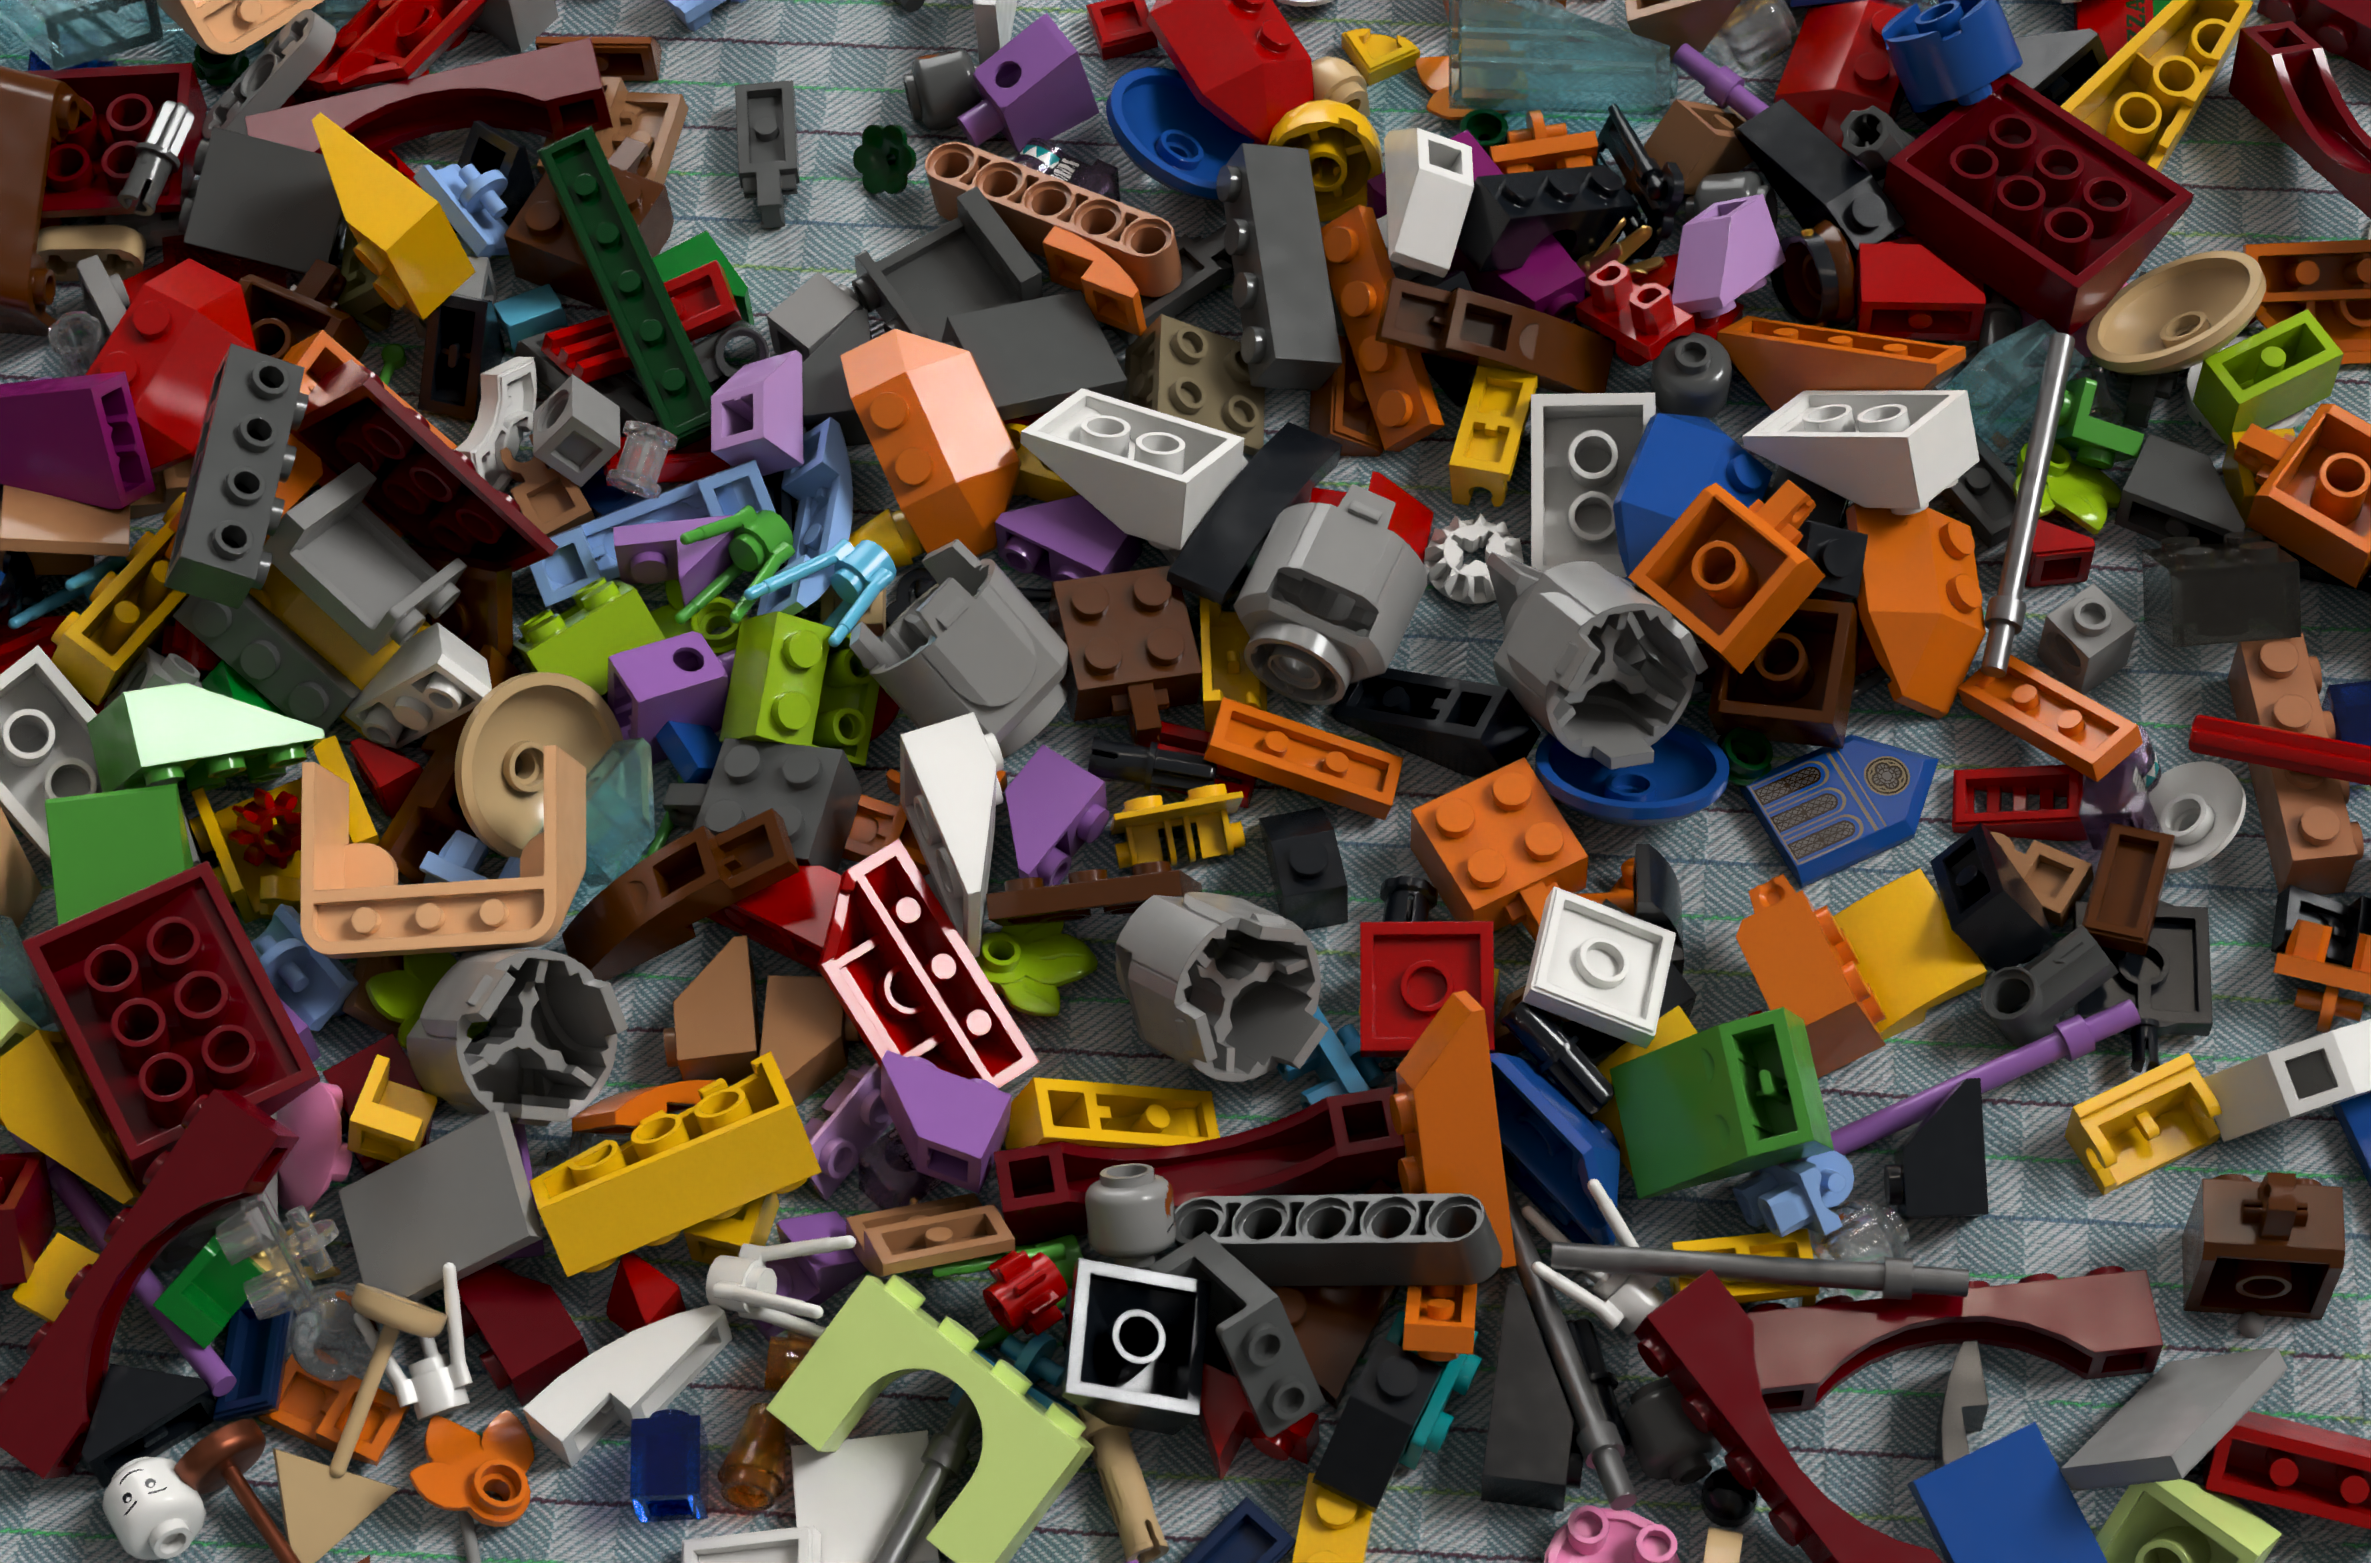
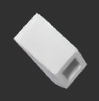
[1384,128,1474,278]
[344,622,492,749]
[2203,1019,2371,1143]

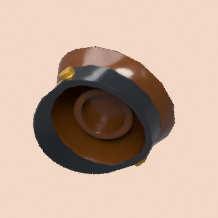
[1770,220,1857,327]

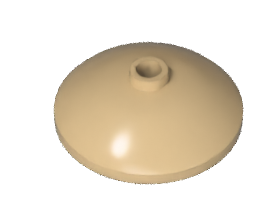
[2086,250,2266,375]
[455,672,626,859]

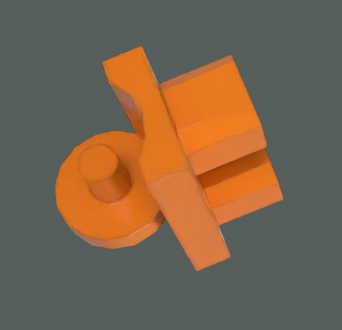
[1489,109,1599,174]
[2273,919,2371,1033]

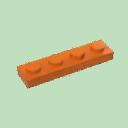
[1321,205,1445,452]

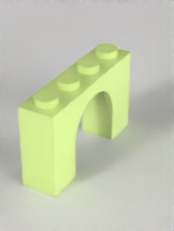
[766,1274,1095,1563]

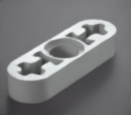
[202,9,336,140]

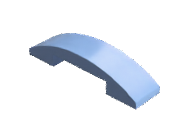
[757,417,853,616]
[529,459,776,607]

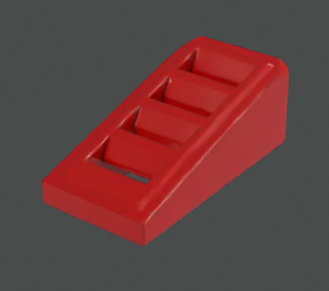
[1952,765,2089,841]

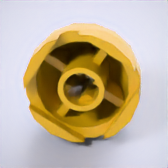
[1268,99,1383,222]

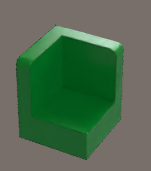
[153,1230,267,1349]

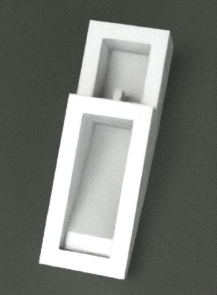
[523,1304,733,1468]

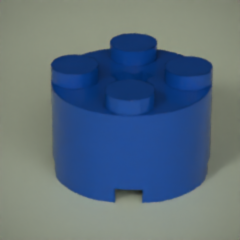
[1882,0,2023,113]

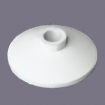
[2125,761,2246,874]

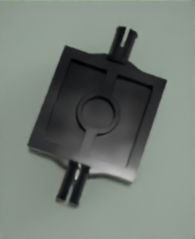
[2072,900,2213,1073]

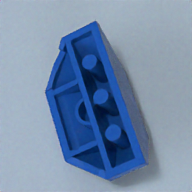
[1613,413,1773,586]
[1490,1053,1620,1246]

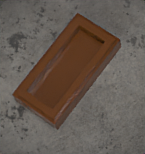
[2082,822,2175,956]

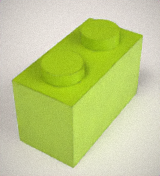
[2193,309,2344,446]

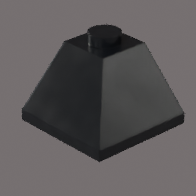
[1062,1258,1211,1435]

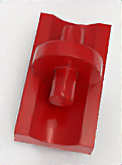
[1575,260,1696,366]

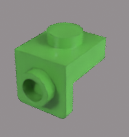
[2054,377,2144,469]

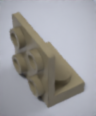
[1123,314,1265,456]

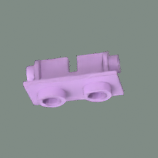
[804,1061,893,1201]

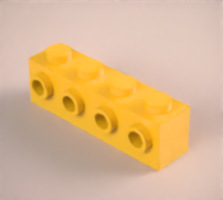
[51,492,190,706]

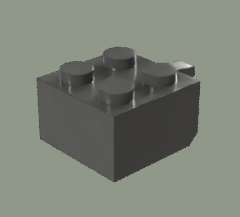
[662,738,863,873]

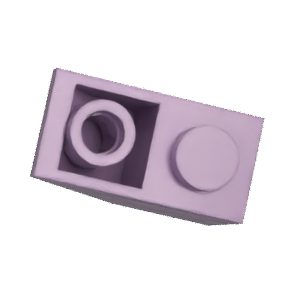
[1672,194,1786,319]
[711,350,804,476]

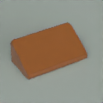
[535,37,662,81]
[1309,335,1383,457]

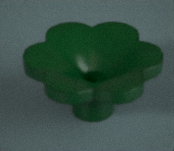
[853,125,917,194]

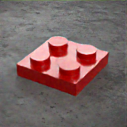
[1360,921,1495,1057]

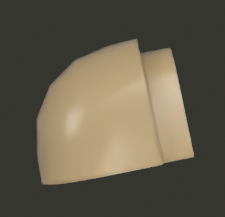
[1312,56,1370,117]

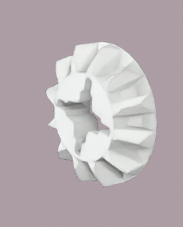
[1424,513,1524,604]

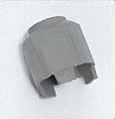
[1233,484,1430,705]
[849,538,1068,758]
[1493,561,1709,770]
[1115,892,1329,1082]
[406,949,628,1126]

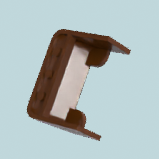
[0,65,93,338]

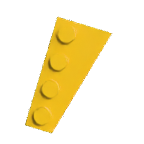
[2060,0,2253,173]
[529,1051,822,1277]

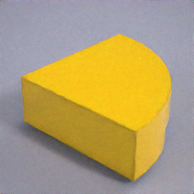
[1341,28,1420,86]

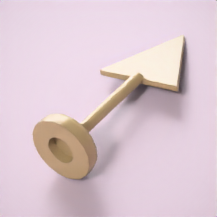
[273,1283,448,1563]

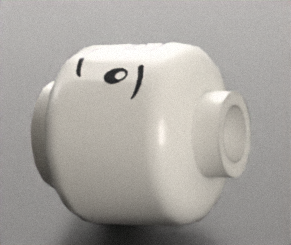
[102,1457,206,1560]

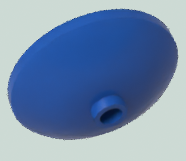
[1106,67,1254,200]
[1535,723,1729,827]

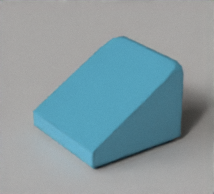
[493,284,568,353]

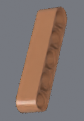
[925,142,1183,297]

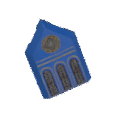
[1739,734,1939,888]

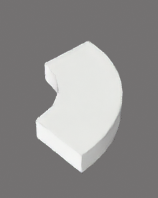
[455,356,537,492]

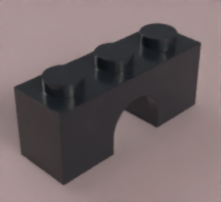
[1457,165,1639,272]

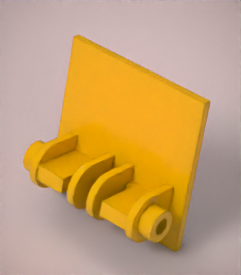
[1110,784,1246,869]

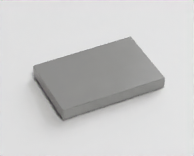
[338,1110,544,1302]
[2061,1347,2288,1491]

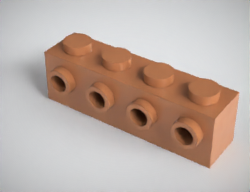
[2227,632,2364,895]

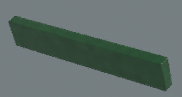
[537,126,714,452]

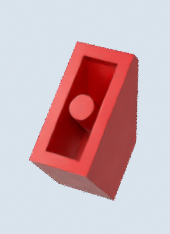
[1855,242,1986,341]

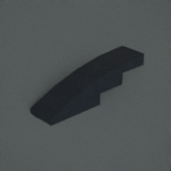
[1166,422,1343,605]

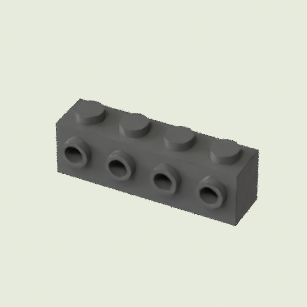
[1216,143,1342,391]
[164,343,309,610]

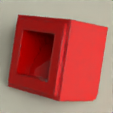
[2025,519,2095,587]
[350,738,423,819]
[606,1252,686,1333]

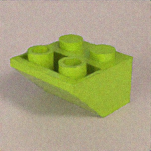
[513,577,665,696]
[719,611,880,767]

